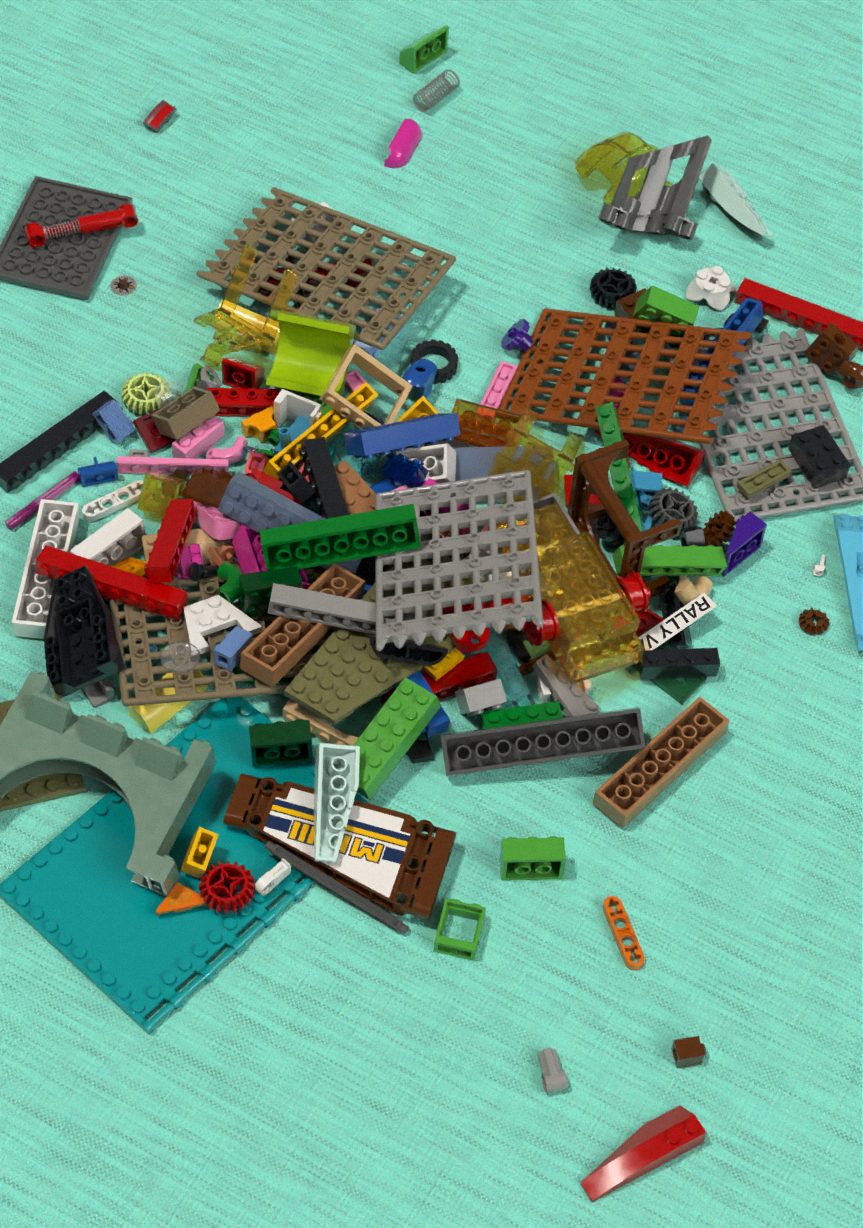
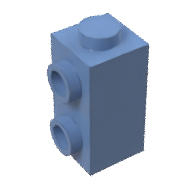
[213,626,253,672]

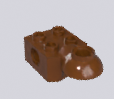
[804,322,863,389]

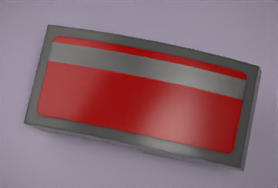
[143,100,177,133]

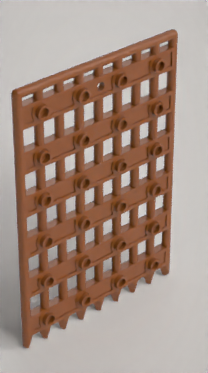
[497,308,752,444]

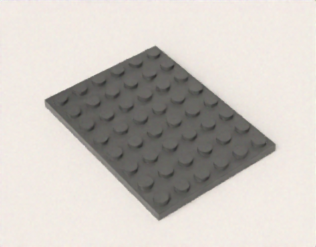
[0,176,133,300]

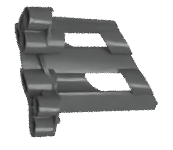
[598,135,712,240]

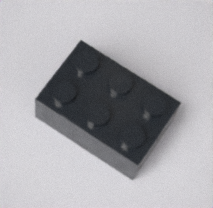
[788,425,850,489]

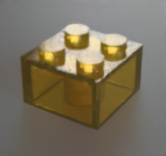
[137,471,187,517]

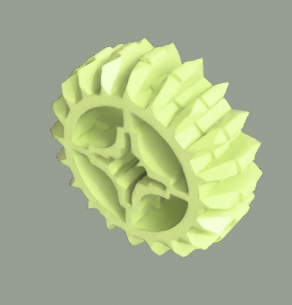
[121,372,171,416]

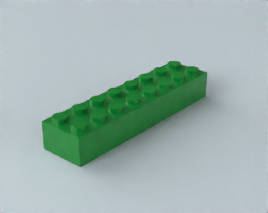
[260,504,421,571]

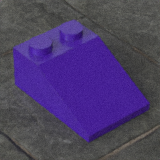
[721,511,767,577]

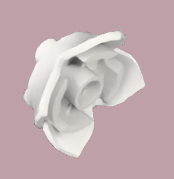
[686,266,735,311]

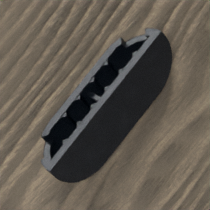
[660,580,692,648]
[369,635,448,666]

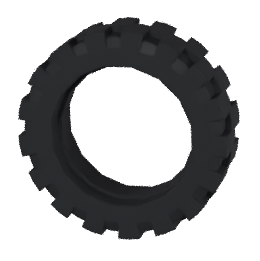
[410,339,458,384]

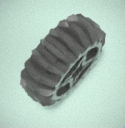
[648,487,698,530]

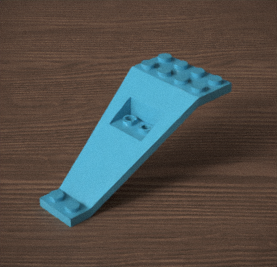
[833,514,863,651]

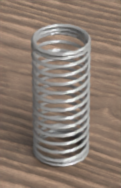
[413,69,460,112]

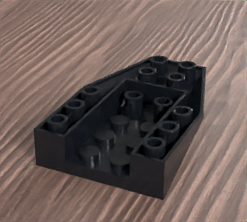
[44,566,126,697]

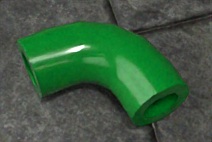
[217,561,244,603]

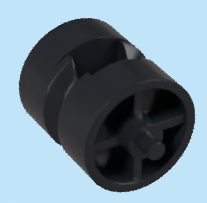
[595,515,625,548]

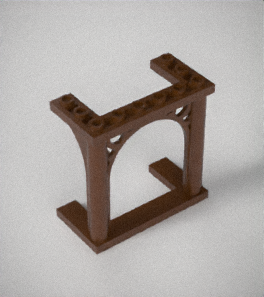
[567,440,682,597]

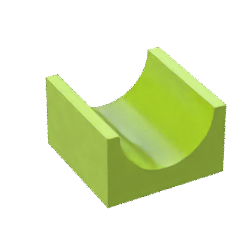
[266,311,356,396]

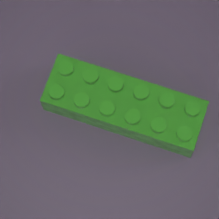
[353,677,441,800]

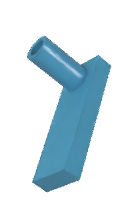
[274,415,310,454]

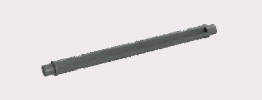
[264,841,409,935]

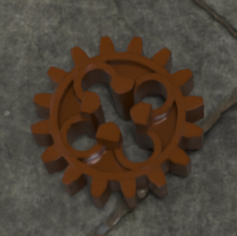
[703,510,736,547]

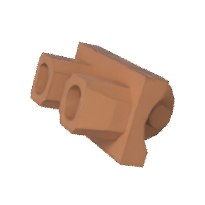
[208,545,240,569]

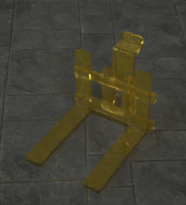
[194,245,298,367]
[488,407,583,504]

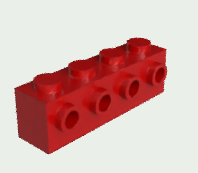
[206,387,279,417]

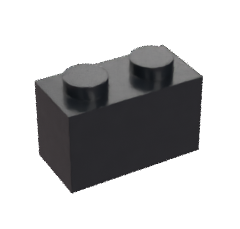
[276,461,316,503]

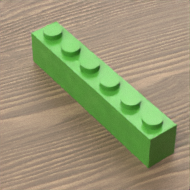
[613,545,727,576]

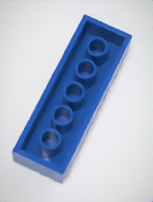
[343,413,461,459]

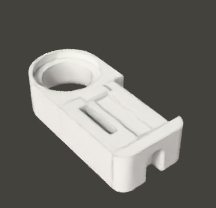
[255,858,291,896]

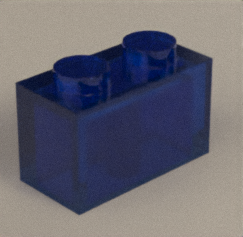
[382,453,428,488]

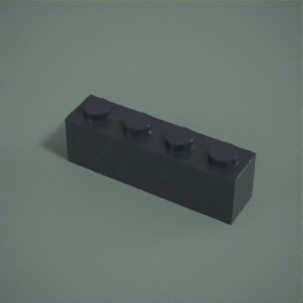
[638,648,720,679]

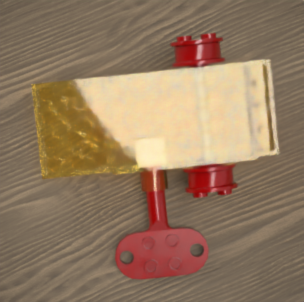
[442,503,651,684]

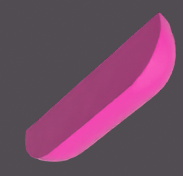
[384,118,422,168]

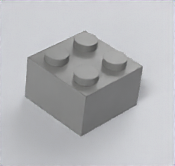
[455,679,507,716]

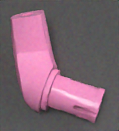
[206,436,248,464]

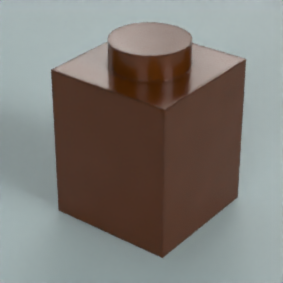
[671,1036,706,1068]

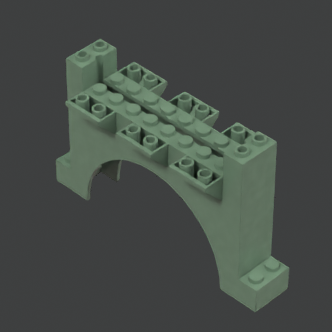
[0,671,217,896]

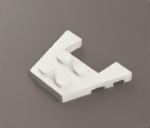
[183,595,262,657]

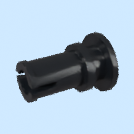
[189,562,219,582]

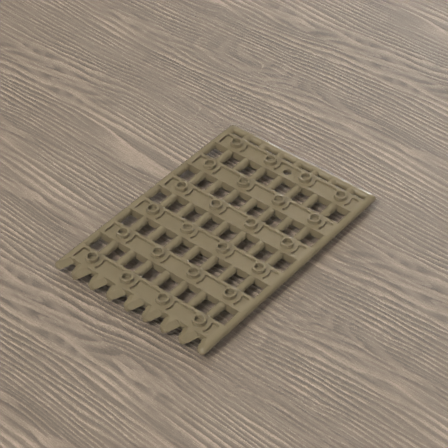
[196,187,456,350]
[109,568,337,706]

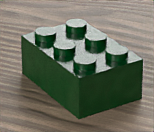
[239,566,302,618]
[249,719,313,767]

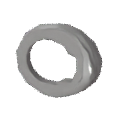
[201,366,220,390]

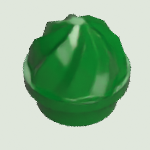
[267,429,280,447]

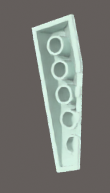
[699,163,773,239]
[314,743,360,863]

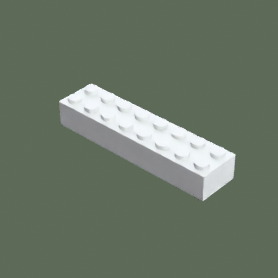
[11,499,80,639]

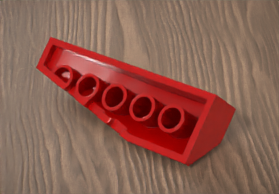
[595,425,705,486]
[580,1105,707,1202]

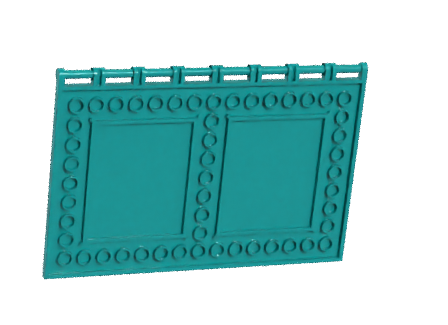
[0,697,368,1034]

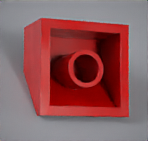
[222,357,264,389]

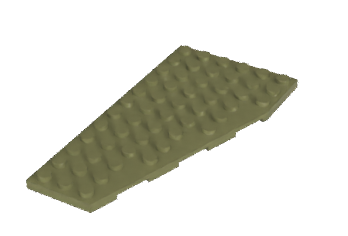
[284,556,493,725]

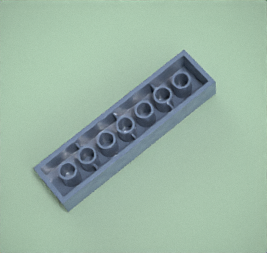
[217,472,365,576]

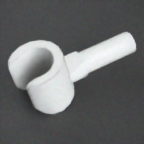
[813,554,826,576]

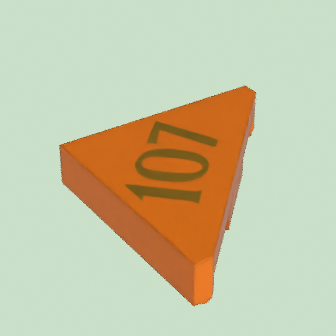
[155,882,208,916]

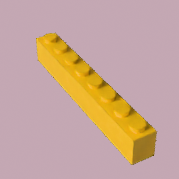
[263,382,379,480]

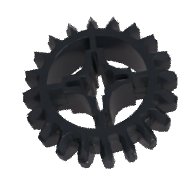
[590,267,637,309]

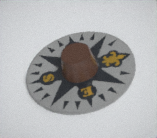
[110,276,137,296]

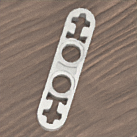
[82,480,149,522]

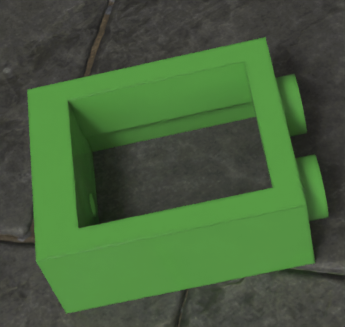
[433,898,486,961]

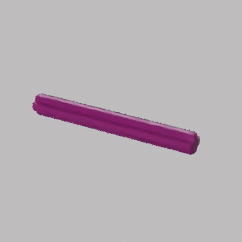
[5,471,80,530]

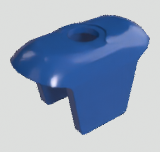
[401,359,437,399]

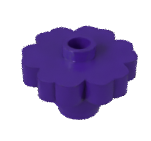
[501,319,533,351]

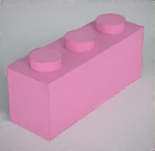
[172,416,224,459]

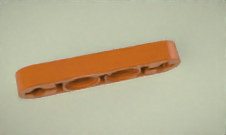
[603,896,645,971]

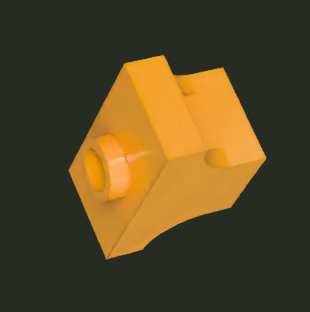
[241,406,276,443]

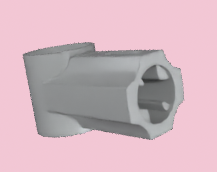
[537,1048,568,1093]

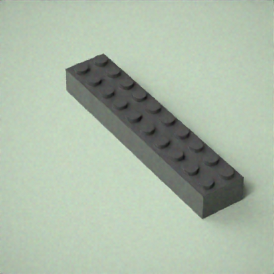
[440,707,646,776]

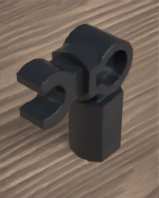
[505,628,531,664]

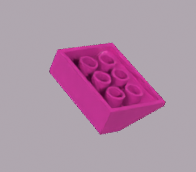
[232,525,310,589]

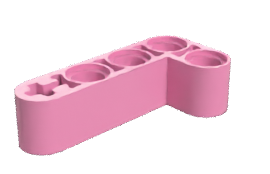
[193,500,243,540]

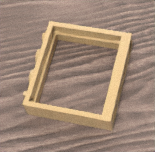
[320,344,412,429]

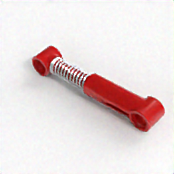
[24,204,139,247]

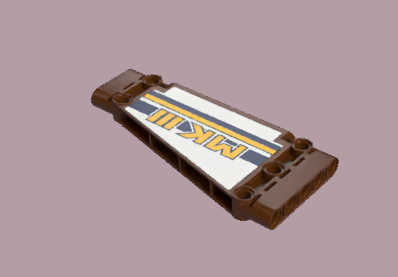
[223,773,456,920]

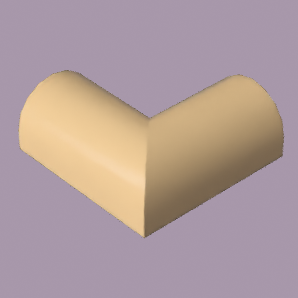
[674,576,713,606]

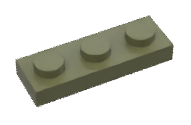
[736,459,792,499]

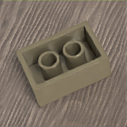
[151,386,220,440]

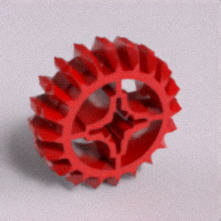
[199,860,255,915]

